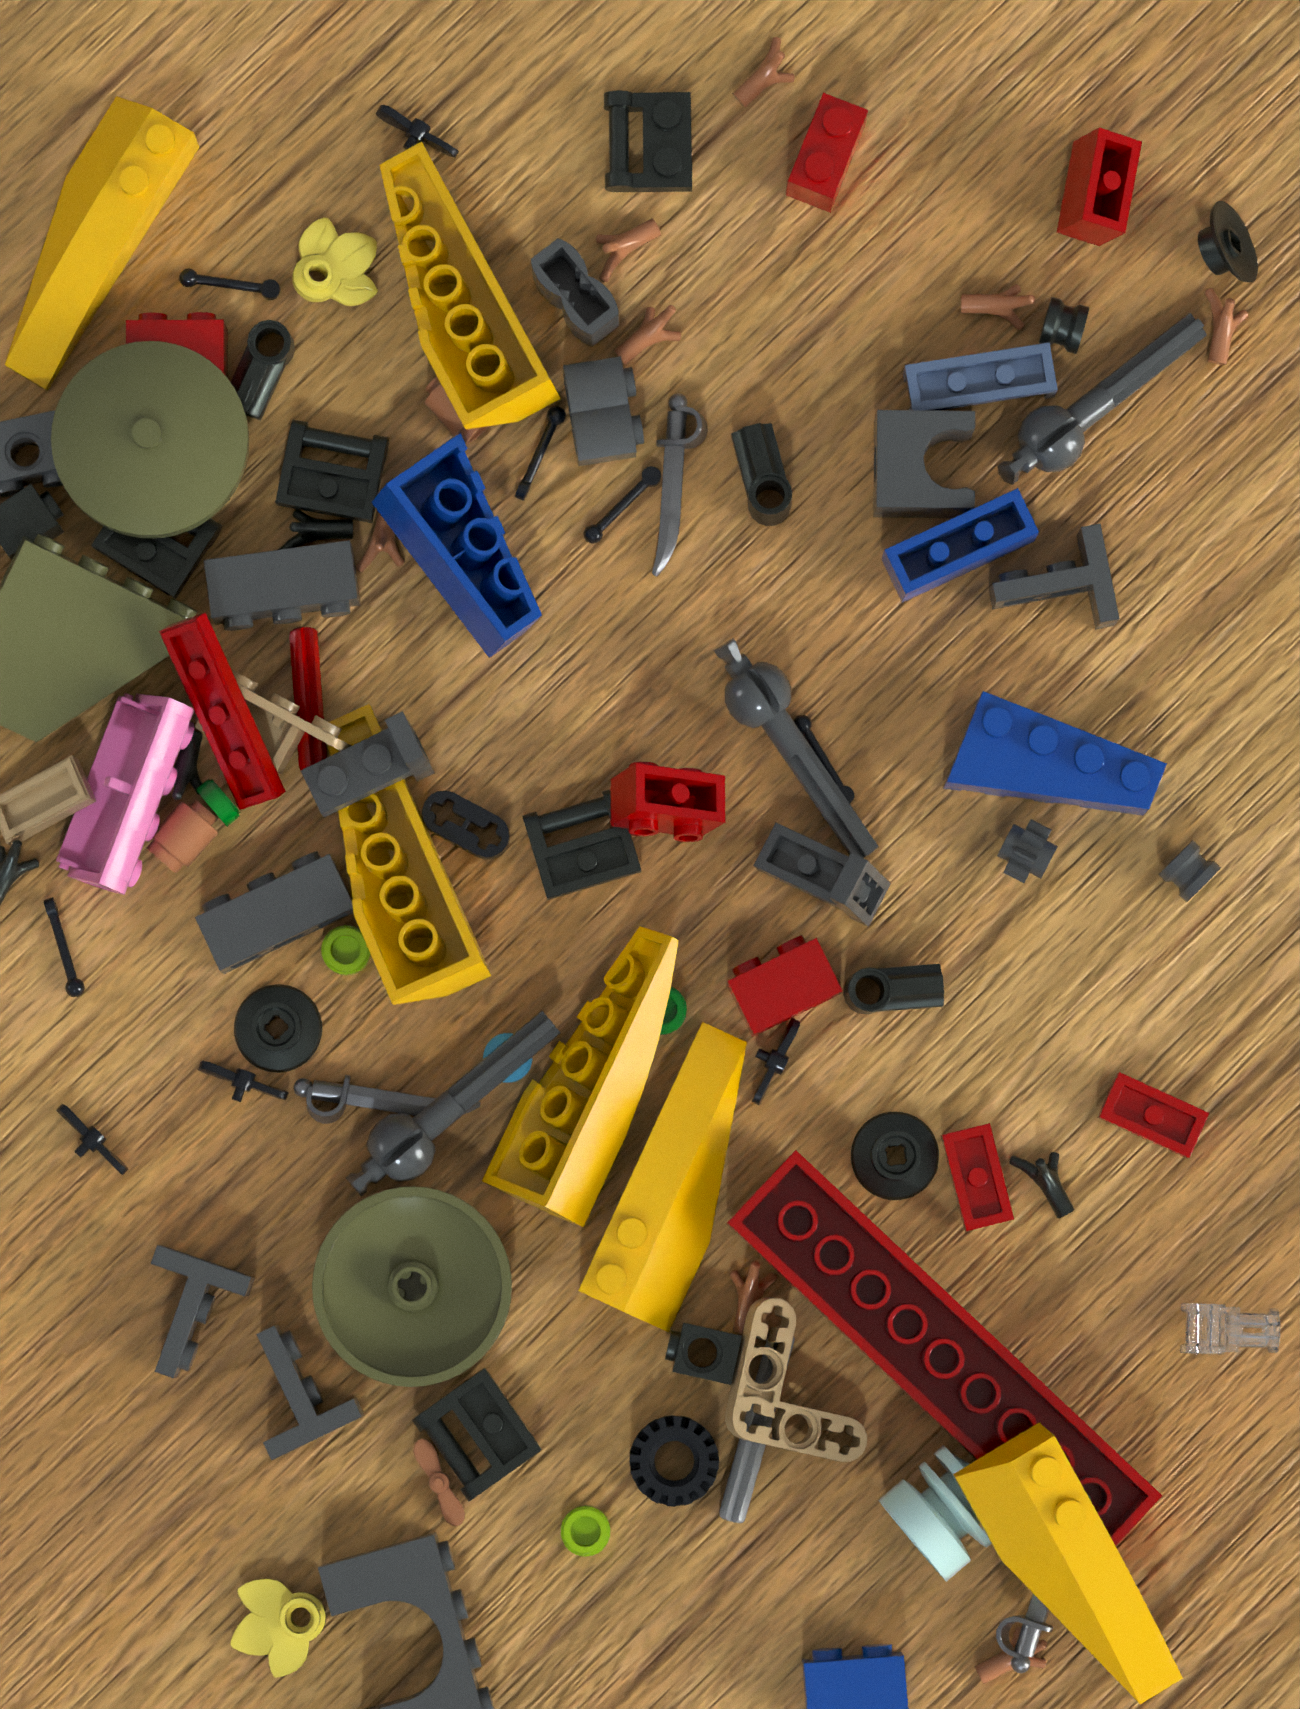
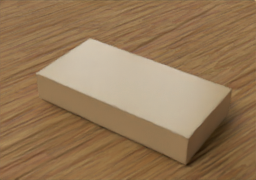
[0,755,96,846]

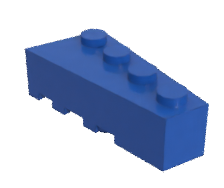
[371,433,542,658]
[943,691,1167,816]

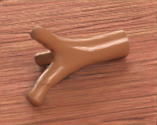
[732,37,795,108]
[596,219,661,282]
[961,284,1035,331]
[1205,288,1248,365]
[613,305,681,365]
[355,511,405,572]
[730,1261,777,1334]
[975,1627,1047,1684]

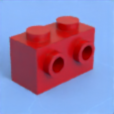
[611,762,726,842]

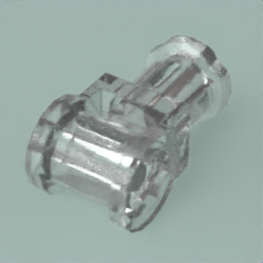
[1180,1303,1280,1354]

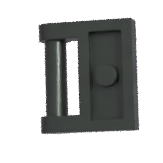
[604,90,692,192]
[275,420,389,523]
[91,518,222,600]
[522,789,642,900]
[412,1368,542,1501]

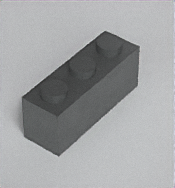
[204,540,360,631]
[195,851,353,974]

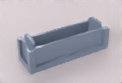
[903,342,1058,411]

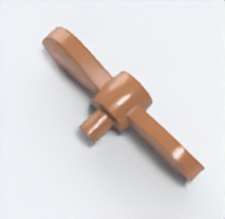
[413,1439,465,1526]

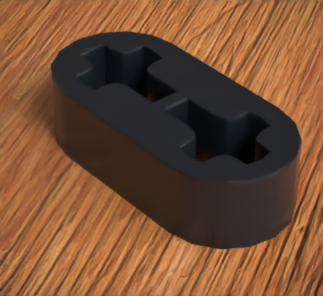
[422,791,510,860]

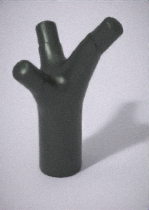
[279,509,353,550]
[172,731,203,800]
[0,840,39,905]
[1009,1152,1075,1218]

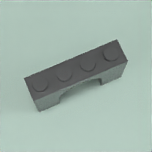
[318,1532,494,1709]

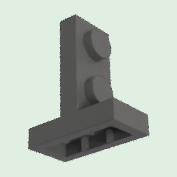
[989,524,1120,630]
[301,711,435,817]
[753,823,891,927]
[151,1245,255,1378]
[256,1325,365,1460]

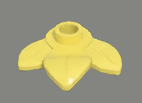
[292,218,378,306]
[230,1579,326,1678]

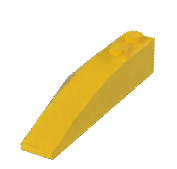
[5,96,199,391]
[379,142,561,429]
[328,704,491,1005]
[482,926,679,1227]
[578,1022,747,1332]
[953,1423,1183,1704]

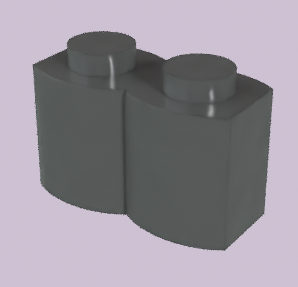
[531,238,619,347]
[563,356,644,466]

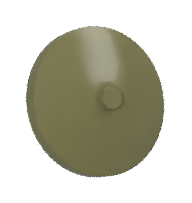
[51,341,250,538]
[312,1186,512,1387]

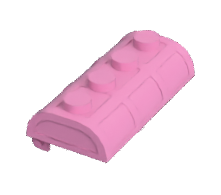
[56,693,194,895]

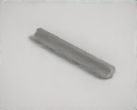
[719,1331,795,1523]

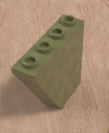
[0,533,198,742]

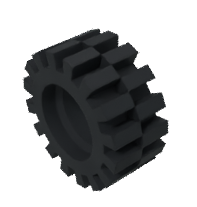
[629,1415,719,1507]

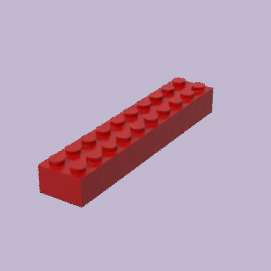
[726,1150,1162,1546]

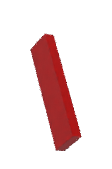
[159,612,286,810]

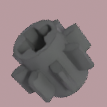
[997,819,1058,883]

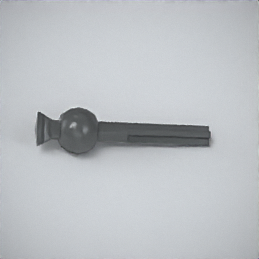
[997,313,1207,485]
[714,638,879,858]
[346,1011,561,1197]

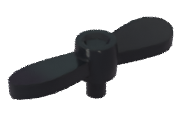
[376,105,459,158]
[752,1018,800,1105]
[198,1061,289,1102]
[56,1104,129,1175]

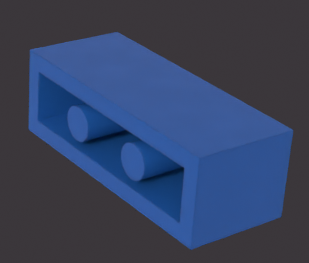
[881,488,1039,603]

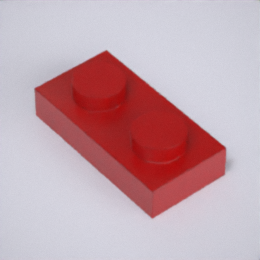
[1097,1072,1209,1159]
[941,1123,1014,1232]

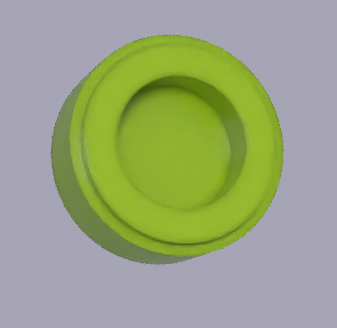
[321,925,371,976]
[561,1505,610,1557]

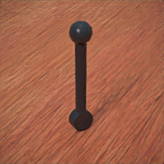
[179,268,280,300]
[515,406,566,501]
[583,466,661,544]
[793,715,854,804]
[44,897,85,997]

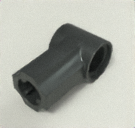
[231,320,295,421]
[731,423,792,526]
[843,964,944,1014]

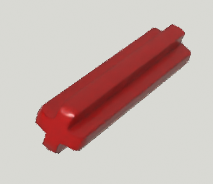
[289,627,327,770]

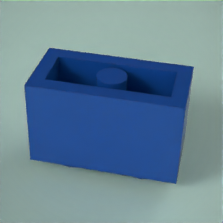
[802,1644,908,1709]

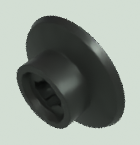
[1198,201,1258,282]
[234,984,322,1073]
[851,1112,939,1200]

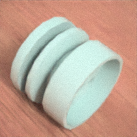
[878,1445,991,1582]

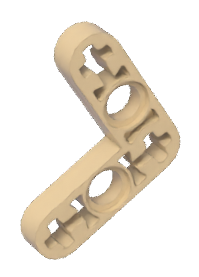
[725,1297,867,1462]

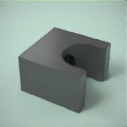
[873,410,975,518]

